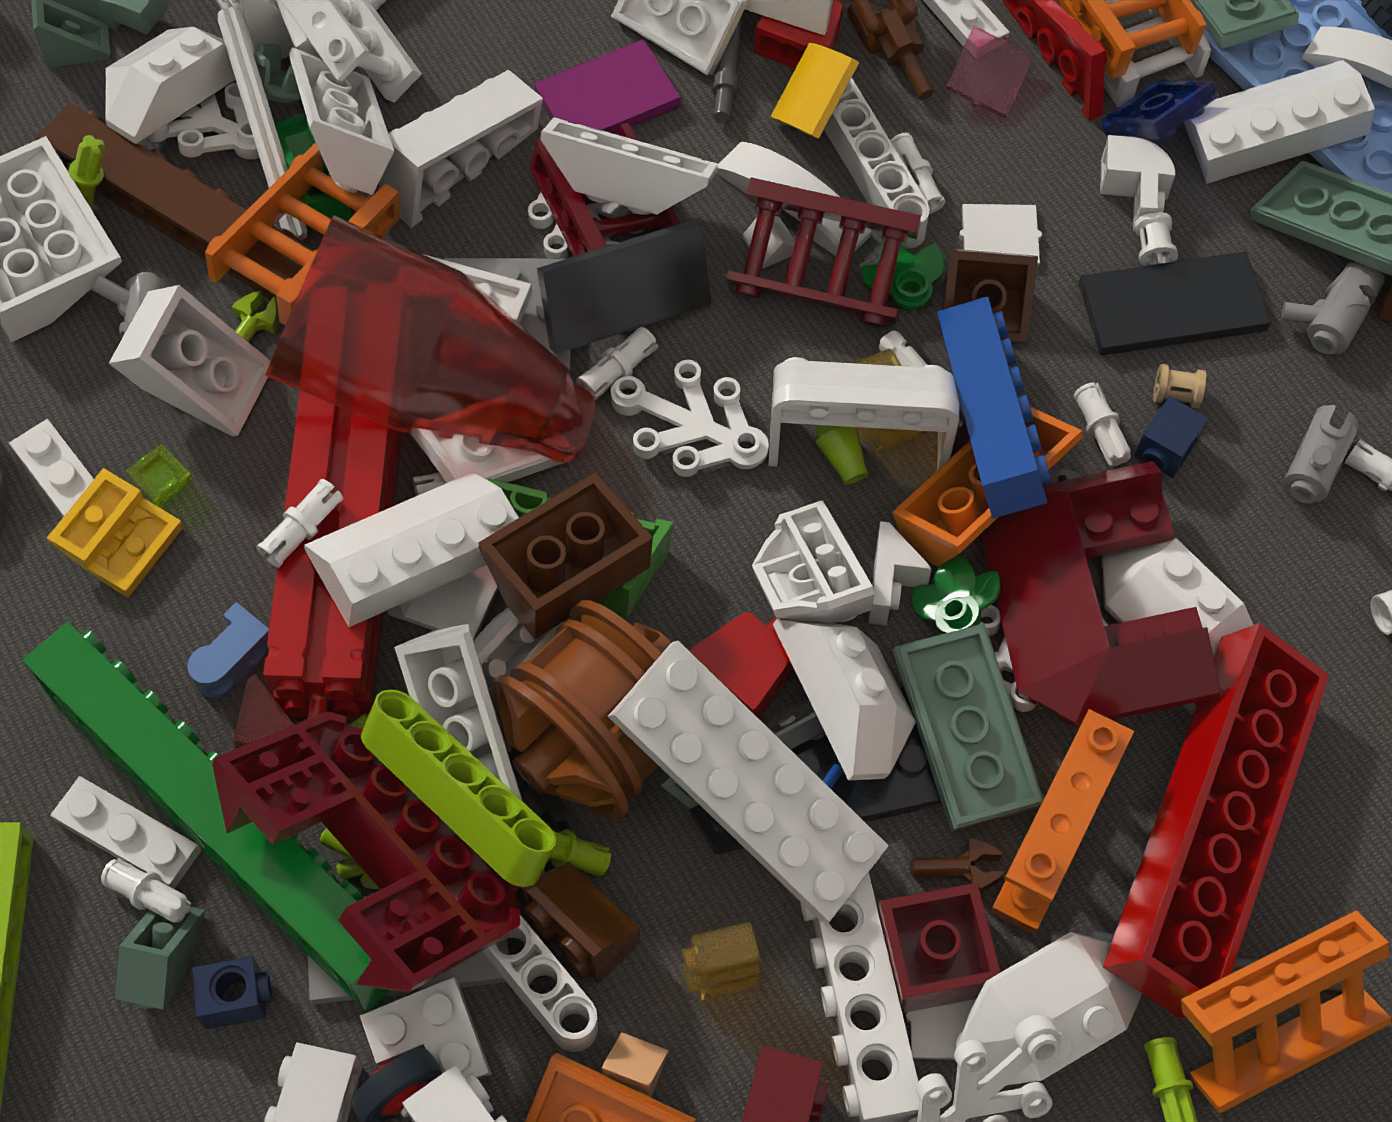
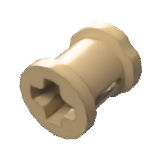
[1153,364,1206,409]

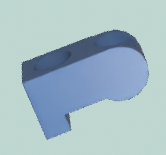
[187,602,269,698]

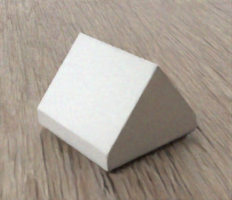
[743,216,795,269]

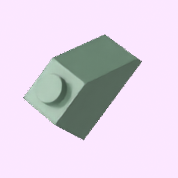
[115,907,205,1010]

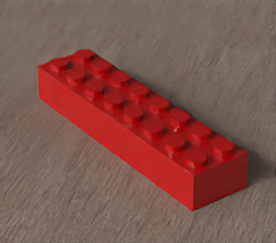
[1103,623,1329,1018]

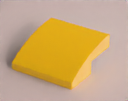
[770,43,859,139]
[47,468,183,598]

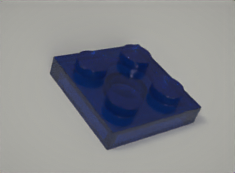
[1100,80,1219,141]

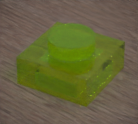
[126,444,193,507]

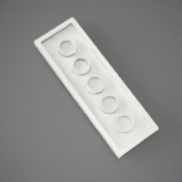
[608,641,889,922]

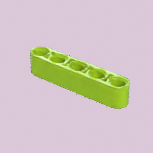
[361,690,557,887]

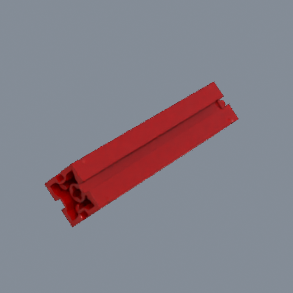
[263,280,414,720]

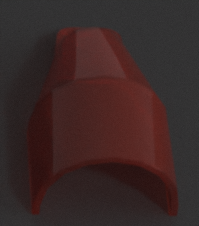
[265,215,596,462]

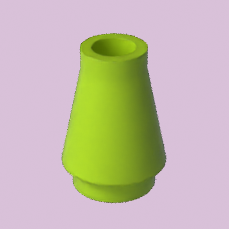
[815,425,869,485]

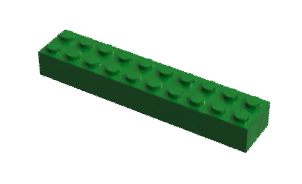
[22,621,391,1013]

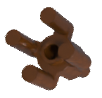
[847,0,933,100]

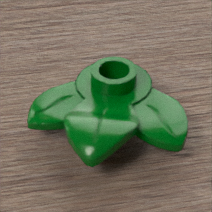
[860,244,944,310]
[911,556,1001,634]

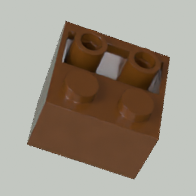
[523,861,640,984]

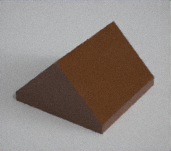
[941,248,1038,343]

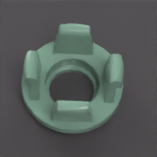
[253,44,302,104]

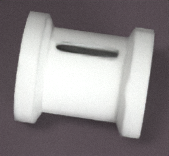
[1135,212,1178,266]

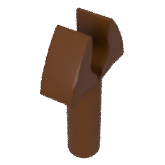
[909,838,1004,893]

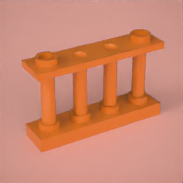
[1058,0,1207,79]
[205,143,400,330]
[990,709,1134,936]
[1181,910,1391,1114]

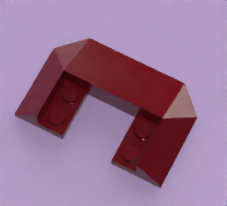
[982,461,1221,727]
[212,711,520,992]

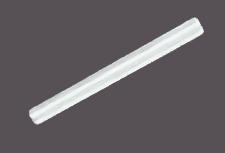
[218,7,307,241]

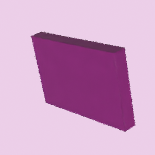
[534,39,681,134]

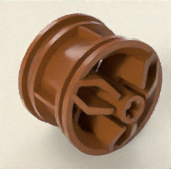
[489,600,672,821]

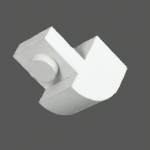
[1100,135,1175,232]

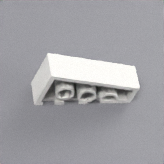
[379,70,543,228]

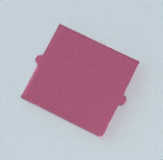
[945,25,1034,119]

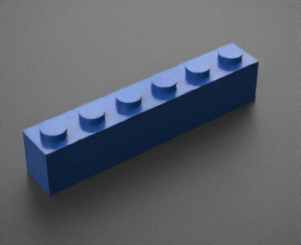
[937,296,1052,518]

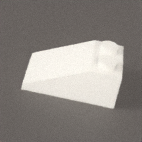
[109,285,275,437]

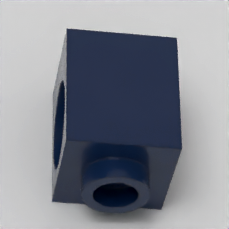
[1134,396,1209,478]
[192,956,273,1029]

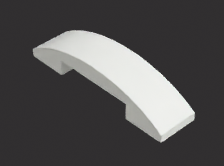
[1302,27,1392,89]
[716,142,871,256]

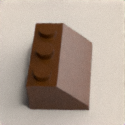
[478,472,653,640]

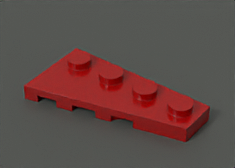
[1003,0,1107,121]

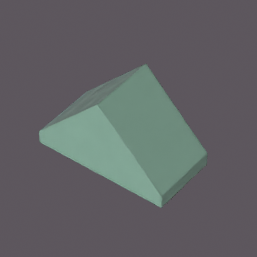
[31,0,110,68]

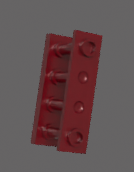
[529,123,681,257]
[726,177,921,327]

